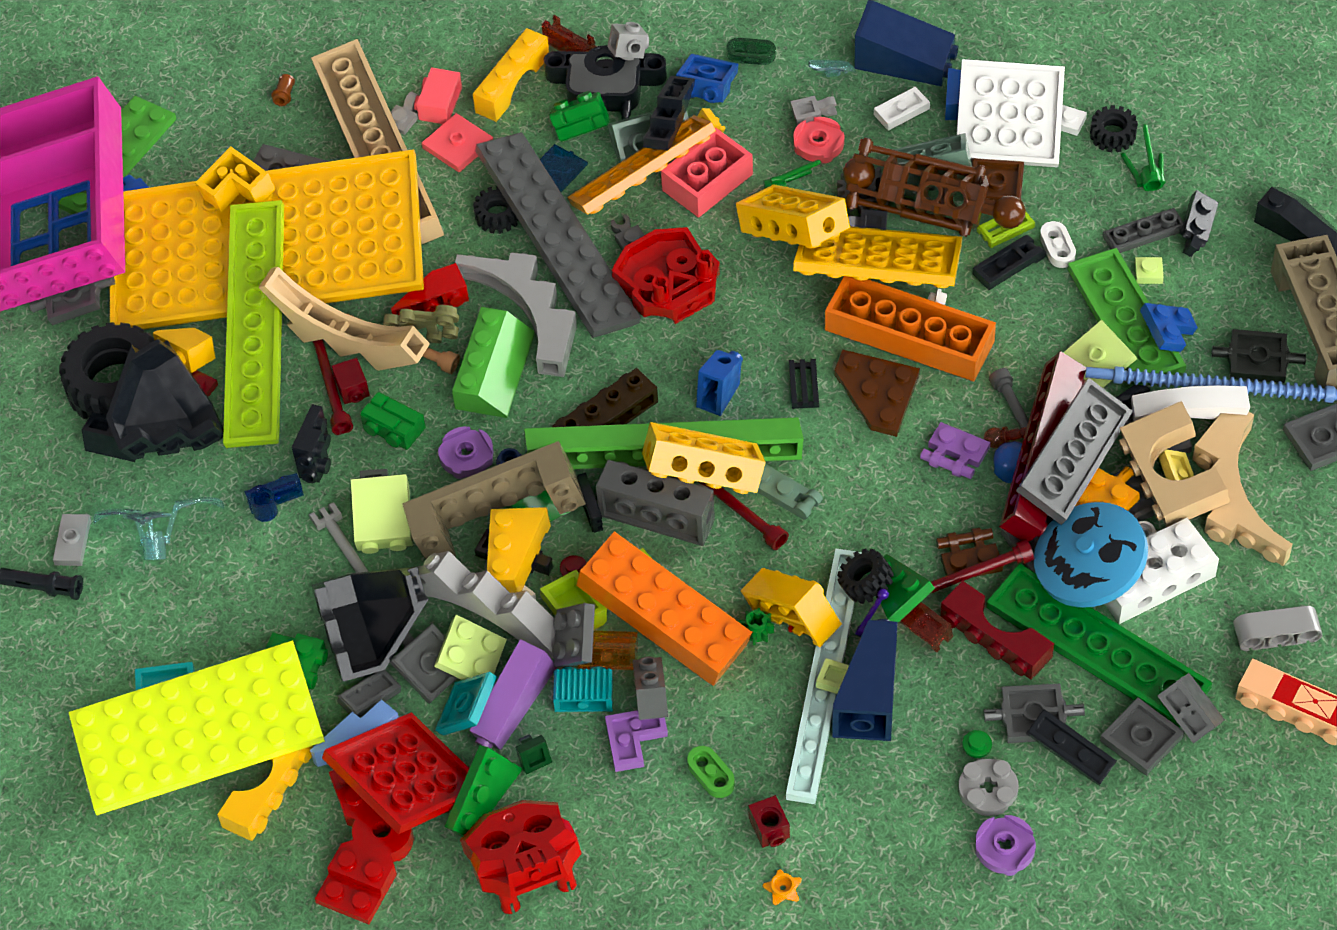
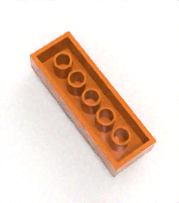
[825,276,996,382]
[576,531,752,686]

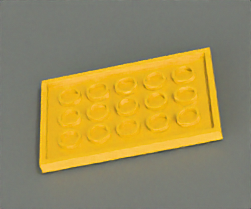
[793,226,962,288]

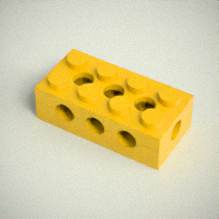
[736,185,850,248]
[642,422,766,494]

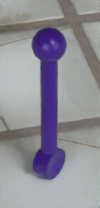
[855,588,889,637]

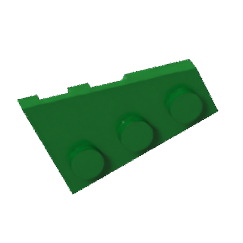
[867,554,935,622]
[444,745,523,837]

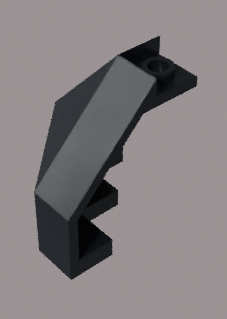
[106,339,224,460]
[312,567,429,682]

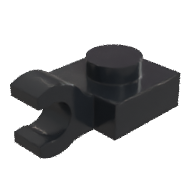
[848,209,888,230]

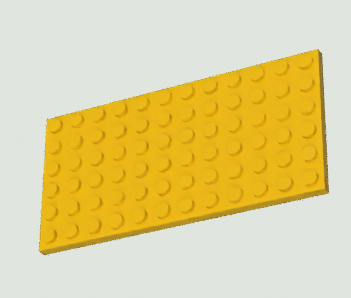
[110,149,424,329]

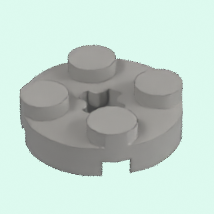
[958,759,1019,816]

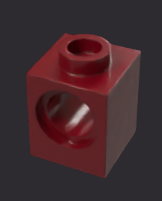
[332,357,370,405]
[748,795,790,848]

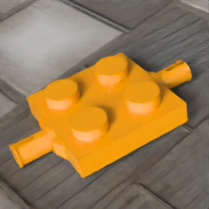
[1075,466,1140,511]

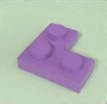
[605,710,668,772]

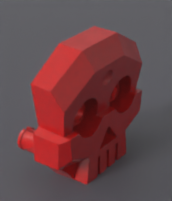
[612,227,720,324]
[460,800,582,914]

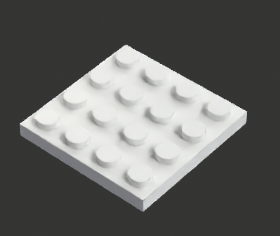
[957,59,1065,167]

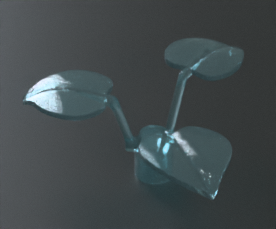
[93,497,224,560]

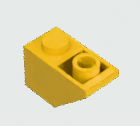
[153,328,216,373]

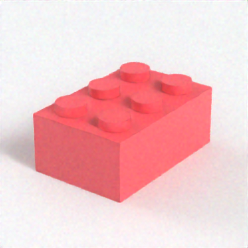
[661,128,753,218]

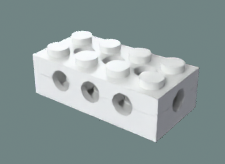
[1105,518,1219,624]

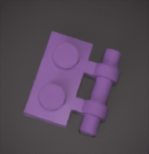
[920,422,990,479]

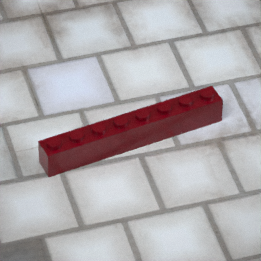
[999,351,1086,542]

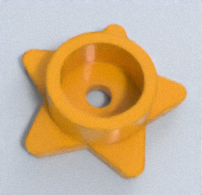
[763,869,801,905]

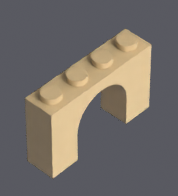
[1118,401,1230,527]

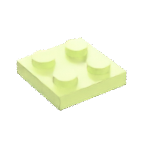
[434,615,507,680]

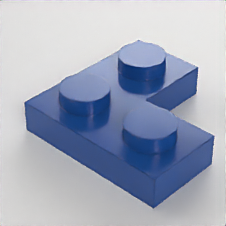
[1140,303,1198,352]

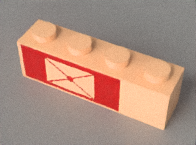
[1235,659,1337,745]

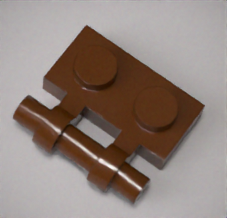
[936,527,1003,577]

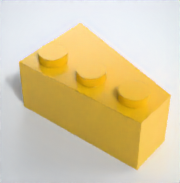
[487,507,551,593]

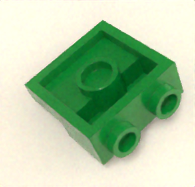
[265,632,328,690]

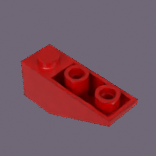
[391,263,469,315]

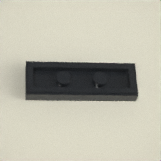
[1026,709,1117,786]

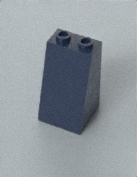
[854,0,959,87]
[832,619,898,741]

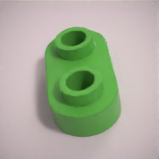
[687,746,735,798]

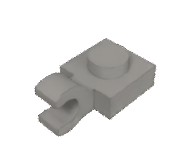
[391,92,419,135]
[790,96,837,126]

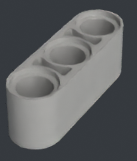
[1233,606,1323,651]

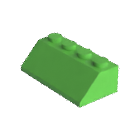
[452,307,535,418]

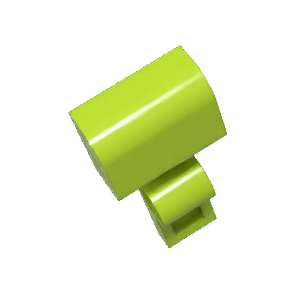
[540,548,651,630]

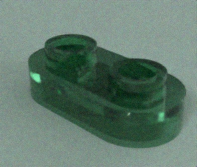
[726,38,776,65]

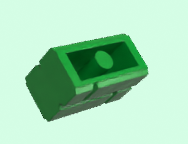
[549,91,610,142]
[360,392,426,450]

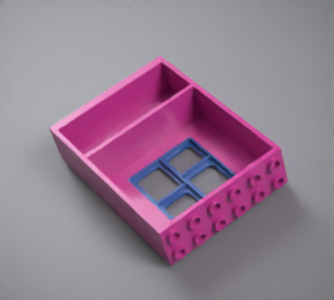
[0,76,125,311]

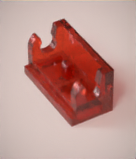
[541,15,597,52]
[898,602,953,652]

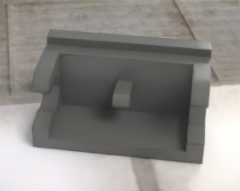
[1158,673,1225,744]

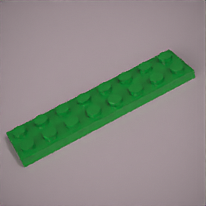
[986,563,1213,728]

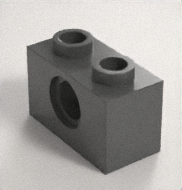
[633,656,668,720]

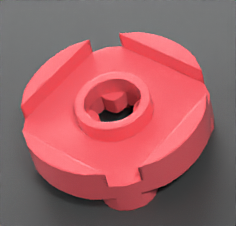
[793,117,845,163]

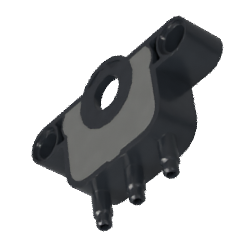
[544,45,667,120]

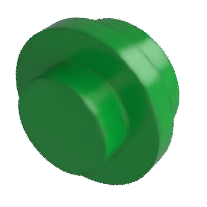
[962,730,992,758]

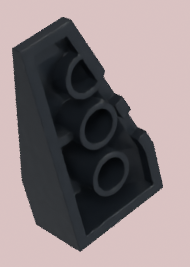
[1254,187,1337,256]

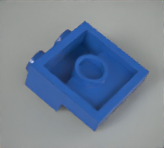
[676,54,739,103]

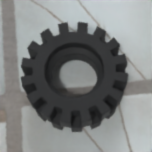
[1090,105,1138,152]
[473,186,519,234]
[837,549,894,604]

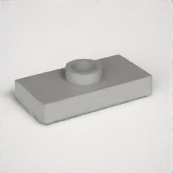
[53,514,91,566]

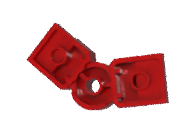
[315,770,414,925]

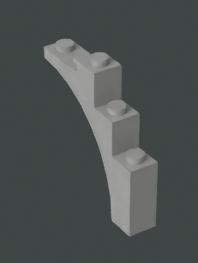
[455,253,577,377]
[417,551,556,658]

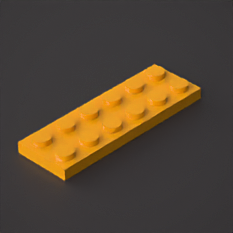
[567,115,716,215]

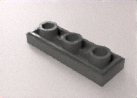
[1103,208,1183,253]

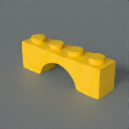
[473,28,549,122]
[217,746,313,841]

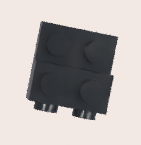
[291,404,331,484]

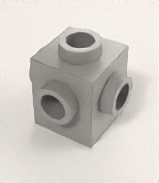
[607,22,649,60]

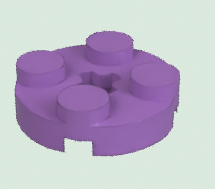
[438,426,494,479]
[975,815,1036,876]

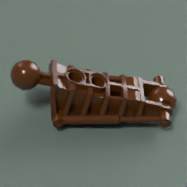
[843,137,1026,237]

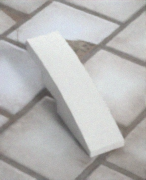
[1131,385,1250,421]

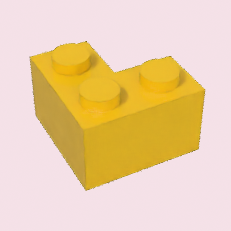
[195,146,275,212]

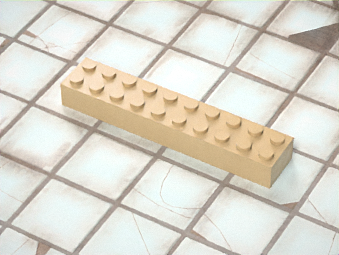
[311,39,444,245]

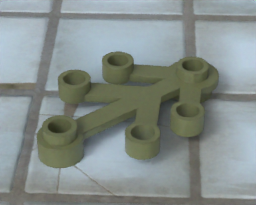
[383,305,459,344]

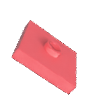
[422,113,493,172]

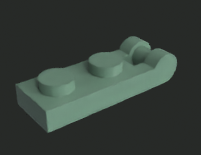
[757,464,823,520]

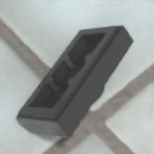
[337,670,401,718]

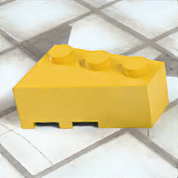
[741,568,842,647]

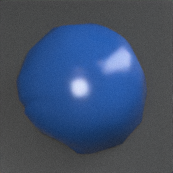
[993,441,1022,483]

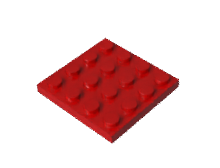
[322,712,470,835]

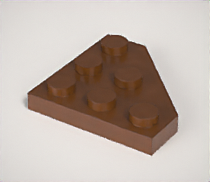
[835,349,920,437]

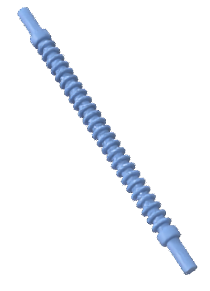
[1085,366,1337,403]

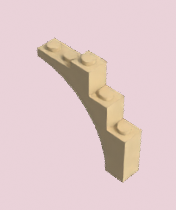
[258,266,430,371]
[1192,412,1293,566]

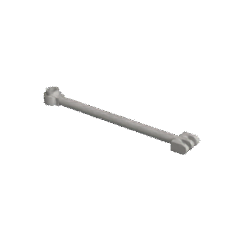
[309,502,414,648]

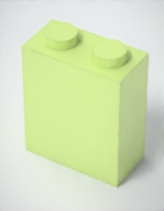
[351,474,413,554]

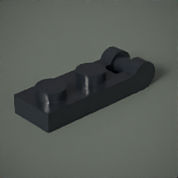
[972,235,1046,290]

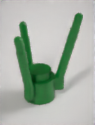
[1121,124,1166,191]
[763,160,821,189]

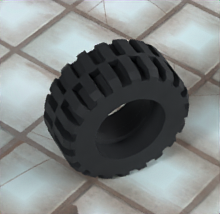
[59,322,155,419]

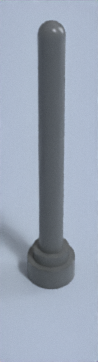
[989,368,1029,435]

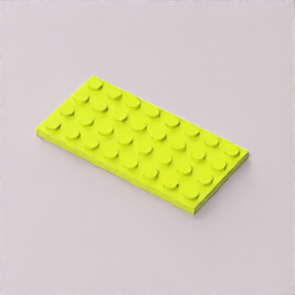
[69,641,325,815]

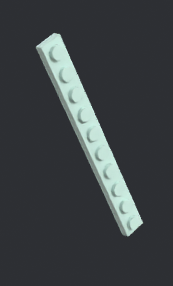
[786,549,862,804]

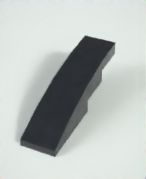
[643,75,695,151]

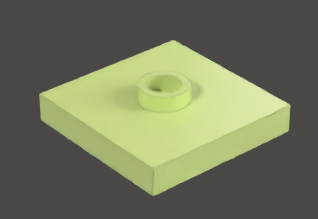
[1063,320,1137,388]

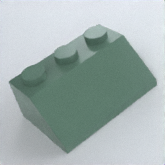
[607,111,688,163]
[893,133,972,196]

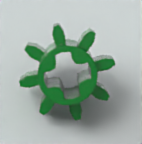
[739,608,774,645]

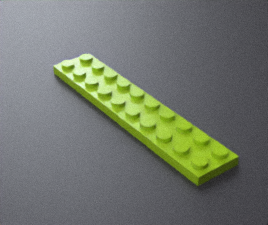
[223,200,284,448]

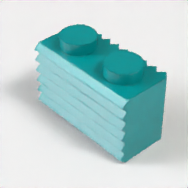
[553,666,613,712]

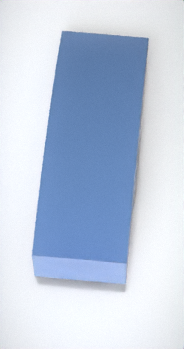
[310,699,399,767]

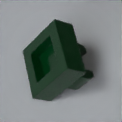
[515,734,552,775]

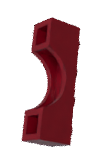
[940,580,1054,680]

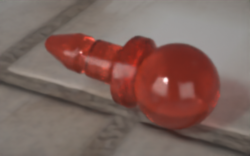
[983,426,1027,448]

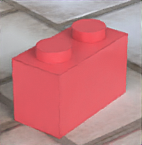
[414,68,462,124]

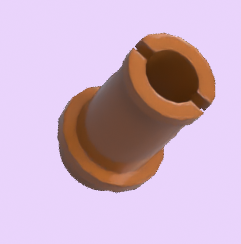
[271,74,295,106]

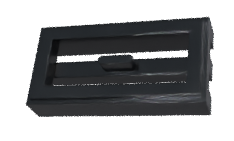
[789,359,819,409]
[577,472,603,533]

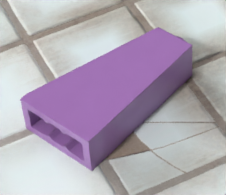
[470,639,557,750]

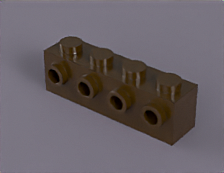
[552,368,658,427]

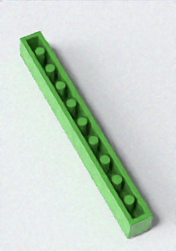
[524,417,804,469]

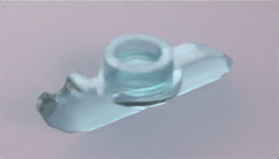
[808,60,856,77]

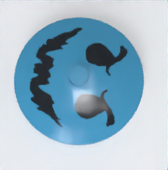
[1034,502,1148,607]

